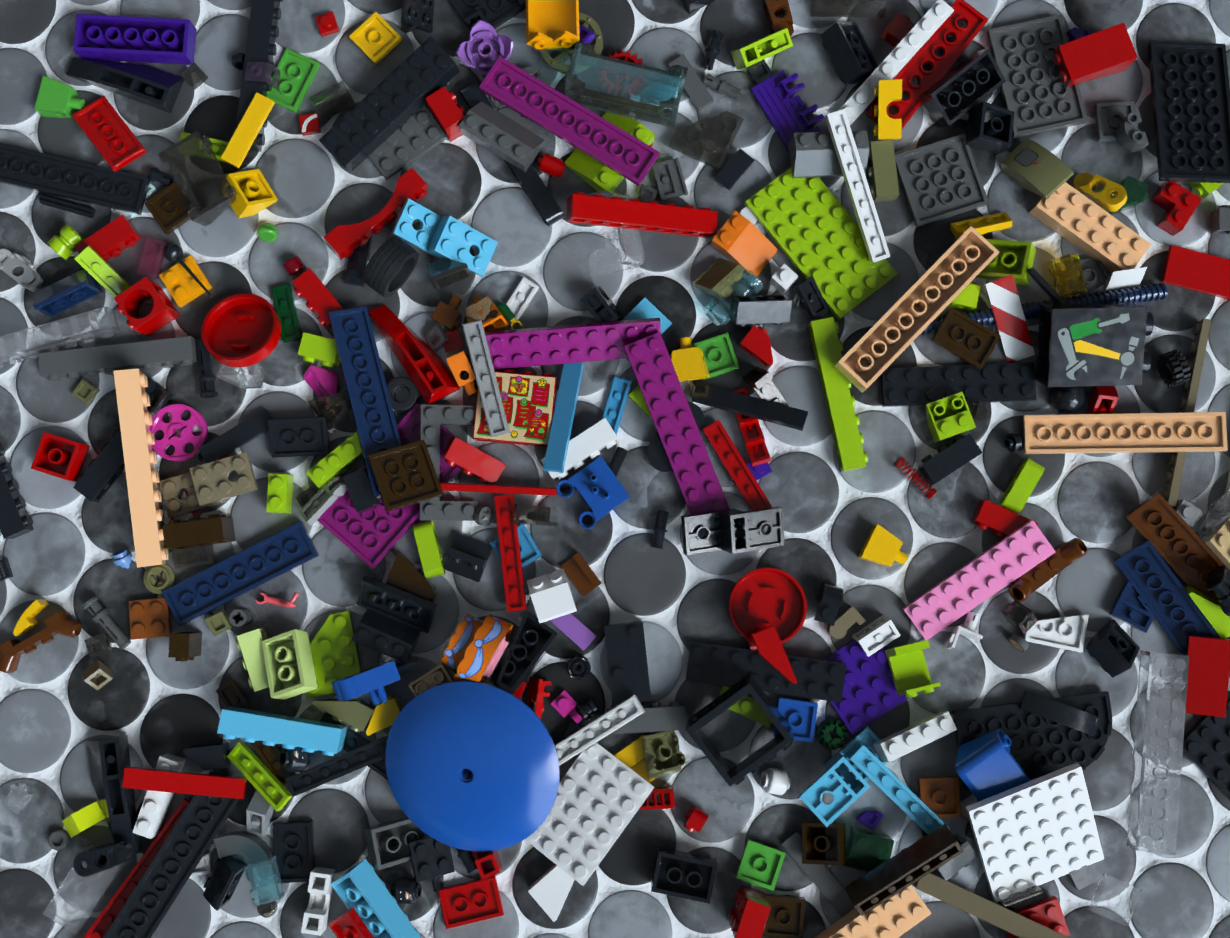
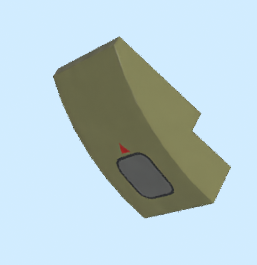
[1000,138,1074,199]

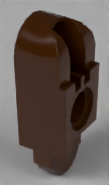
[762,0,794,37]

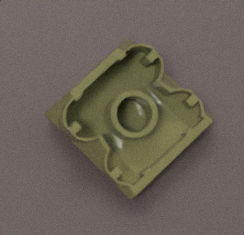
[693,258,745,299]
[641,731,686,780]

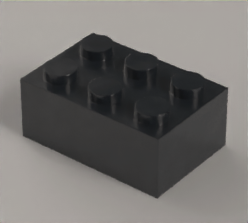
[651,847,718,904]

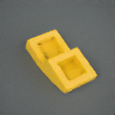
[13,599,50,636]

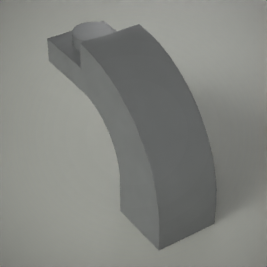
[214,831,274,888]

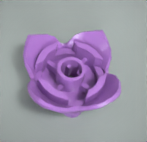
[456,20,513,76]

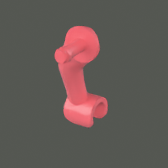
[255,592,299,608]

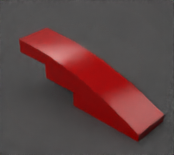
[732,387,771,467]

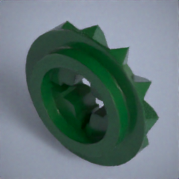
[817,718,848,750]

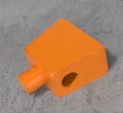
[446,351,478,396]

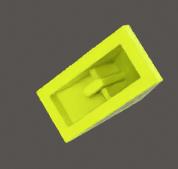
[62,801,105,838]

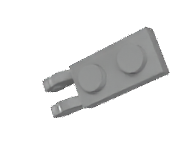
[299,476,347,526]

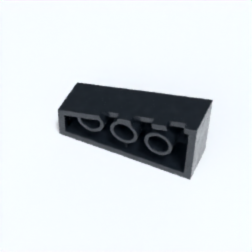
[495,611,558,696]

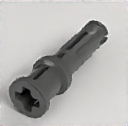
[82,596,131,650]

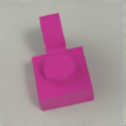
[551,690,584,724]

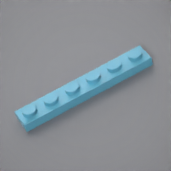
[849,744,950,834]

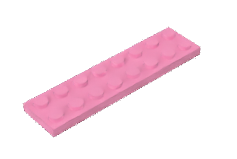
[902,520,1056,640]

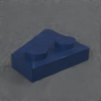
[1109,581,1155,633]

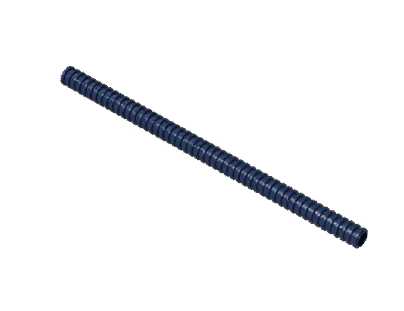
[866,283,1168,336]

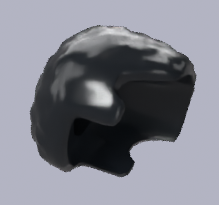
[1050,386,1085,412]

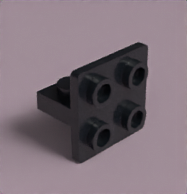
[401,0,434,33]
[444,533,493,582]

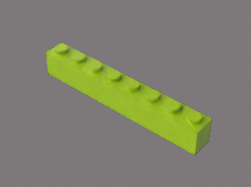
[808,317,868,472]

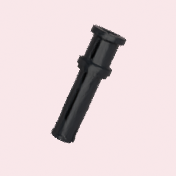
[195,340,218,398]

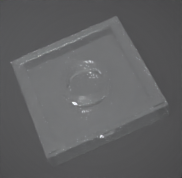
[1089,873,1142,927]

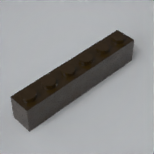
[844,824,964,916]

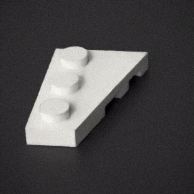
[1023,614,1089,653]

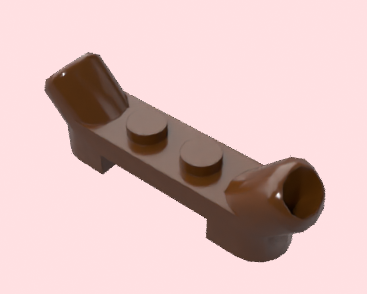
[1008,538,1087,602]
[0,610,82,673]

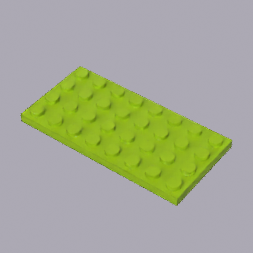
[744,168,898,320]

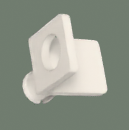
[946,612,983,650]

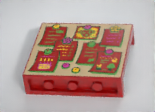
[473,369,557,447]

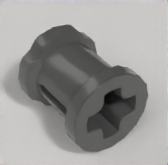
[229,609,252,627]

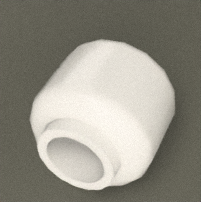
[760,768,791,795]

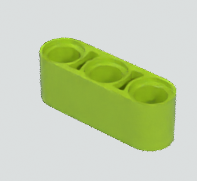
[999,458,1045,514]
[413,521,446,579]

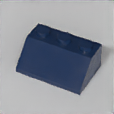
[33,268,103,317]

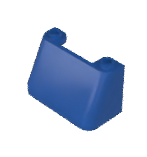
[955,728,1037,801]

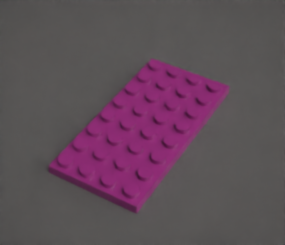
[317,403,463,569]

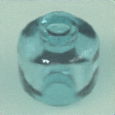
[705,298,731,326]

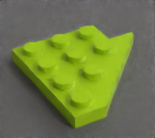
[305,611,362,699]

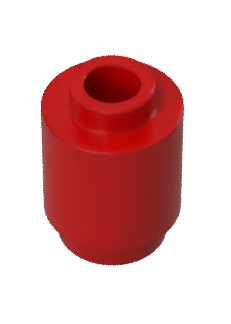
[537,153,566,178]

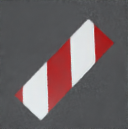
[985,274,1035,363]

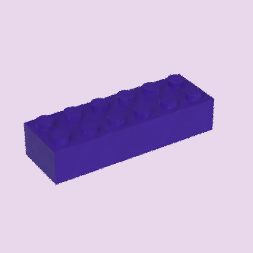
[73,14,197,65]

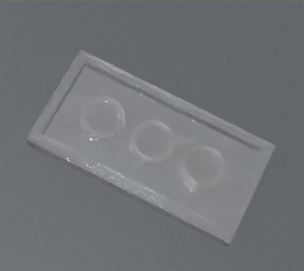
[43,844,121,935]

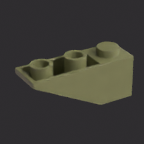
[311,699,376,732]

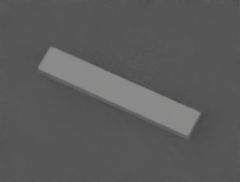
[462,320,510,438]

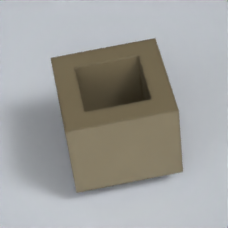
[82,659,113,691]

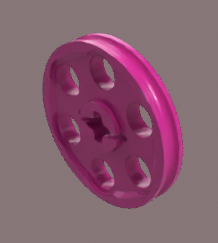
[150,404,208,462]

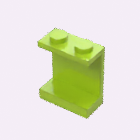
[885,640,941,698]

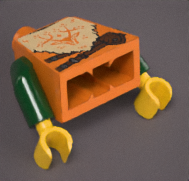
[462,295,523,334]

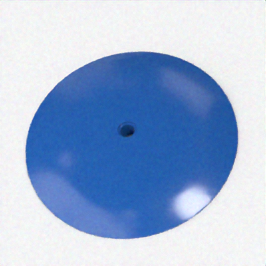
[385,681,560,852]

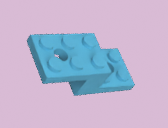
[391,199,498,276]
[799,726,888,827]

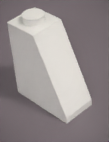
[528,864,575,922]

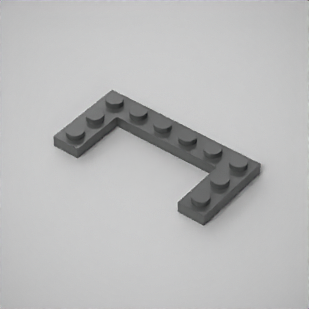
[419,404,478,521]

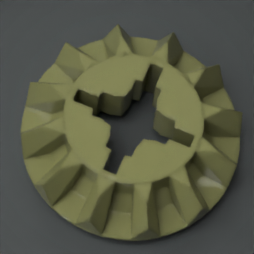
[144,564,176,594]

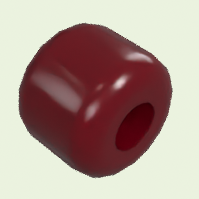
[283,256,305,277]

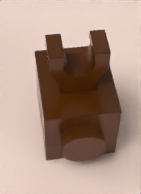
[431,294,463,331]

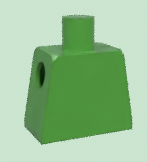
[34,76,85,118]

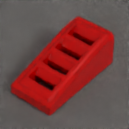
[639,786,675,810]

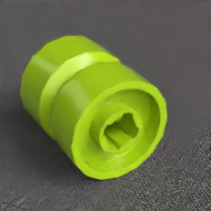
[47,224,85,260]

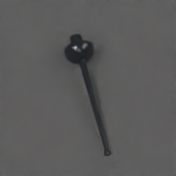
[164,244,213,298]

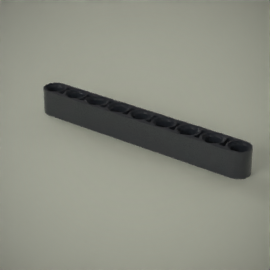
[459,80,565,227]

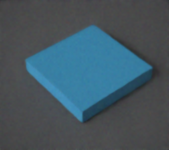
[490,523,543,568]

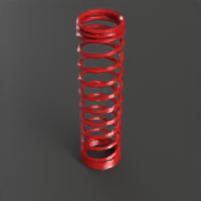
[894,457,937,499]

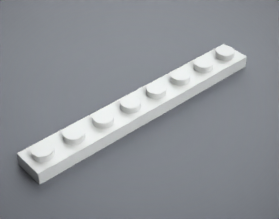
[838,0,954,126]
[825,109,891,263]

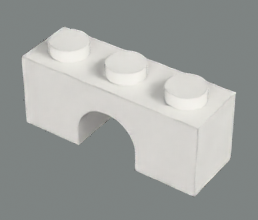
[301,867,335,936]

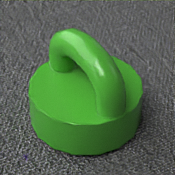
[257,223,278,243]

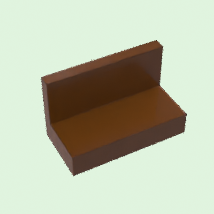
[561,552,601,597]

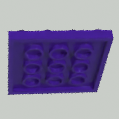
[823,639,909,736]

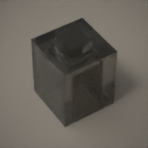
[1002,600,1038,634]

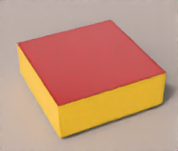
[444,329,464,353]

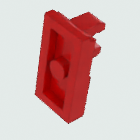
[527,677,551,719]

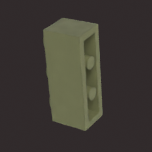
[867,140,899,202]

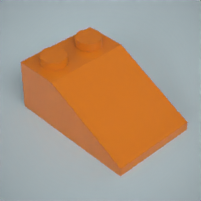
[710,210,778,279]

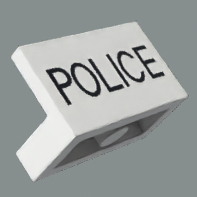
[852,615,901,657]

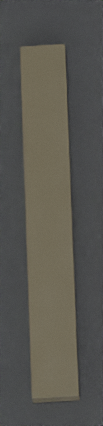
[915,873,1070,938]

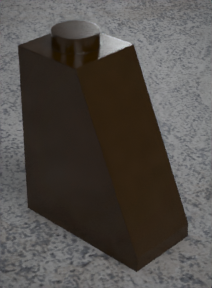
[386,553,437,603]

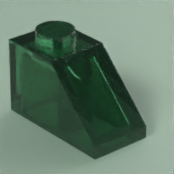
[1107,176,1149,215]

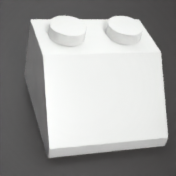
[527,569,577,623]

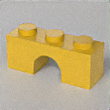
[874,79,902,141]

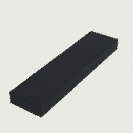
[198,409,272,463]

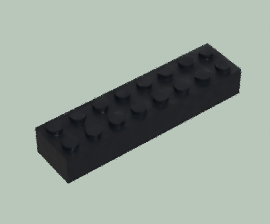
[319,36,460,173]

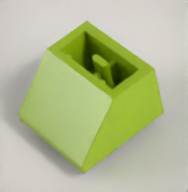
[925,392,976,443]

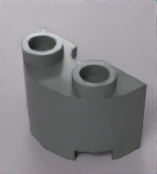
[1116,108,1149,152]

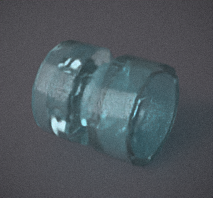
[731,270,764,296]

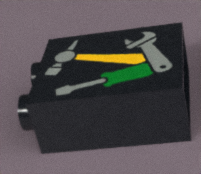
[1036,302,1154,387]

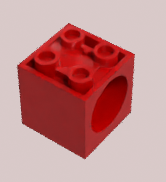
[114,277,180,337]

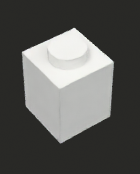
[769,263,798,295]

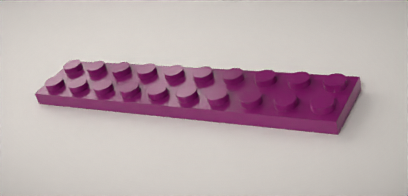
[479,56,660,186]
[470,318,661,371]
[624,332,730,515]

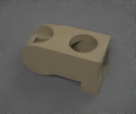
[827,605,866,639]

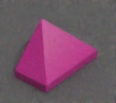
[303,365,338,406]

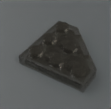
[669,111,744,170]

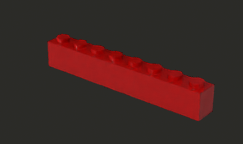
[566,192,718,238]

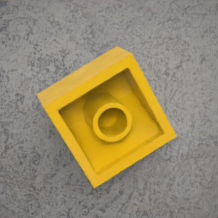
[219,169,278,219]

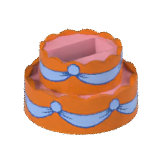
[441,613,513,683]

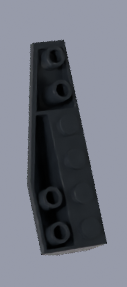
[66,58,185,113]
[87,735,140,854]

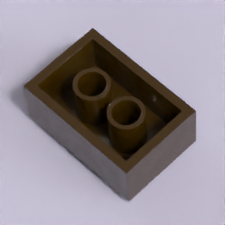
[162,514,235,549]

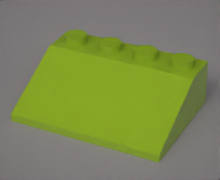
[564,107,655,198]

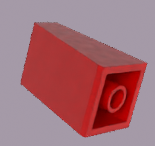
[1053,23,1138,87]

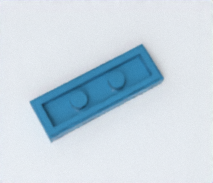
[601,376,632,435]

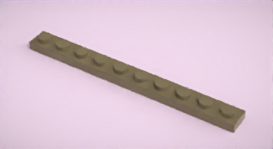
[1162,318,1211,507]

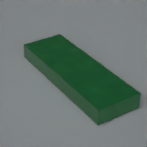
[271,284,302,343]

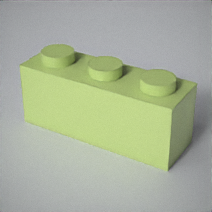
[236,628,269,692]

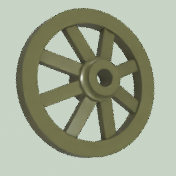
[540,12,603,74]

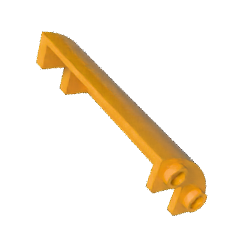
[526,0,580,50]

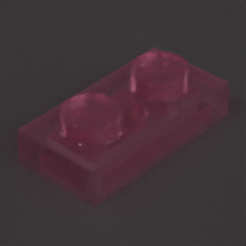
[137,237,168,279]

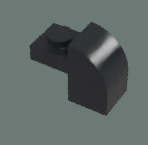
[814,583,843,626]

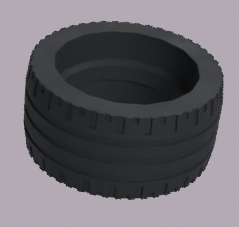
[362,236,419,298]

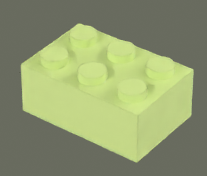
[262,629,318,700]

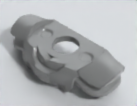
[0,249,43,292]

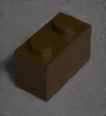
[168,632,202,661]

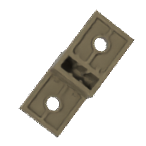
[159,452,258,518]

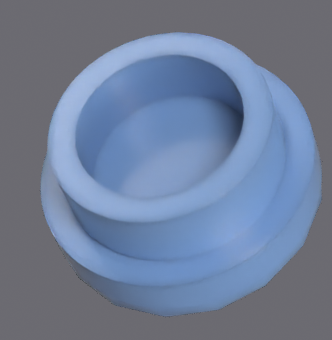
[112,548,133,569]

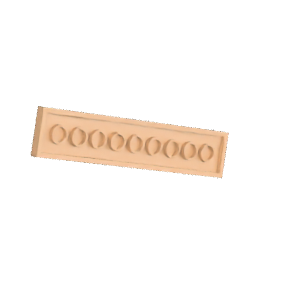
[1023,412,1228,454]

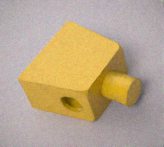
[671,337,710,382]
[858,524,909,567]

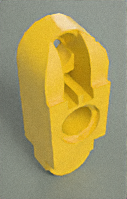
[1073,172,1128,212]

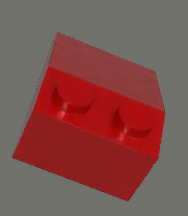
[747,626,798,684]

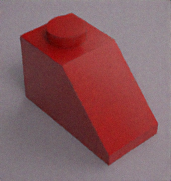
[739,325,773,369]
[1087,386,1119,414]

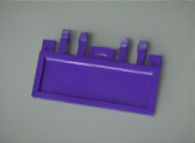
[750,70,825,152]

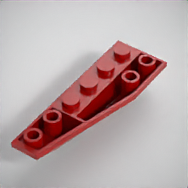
[368,305,461,404]

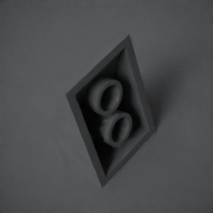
[364,818,423,870]

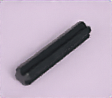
[39,194,96,218]

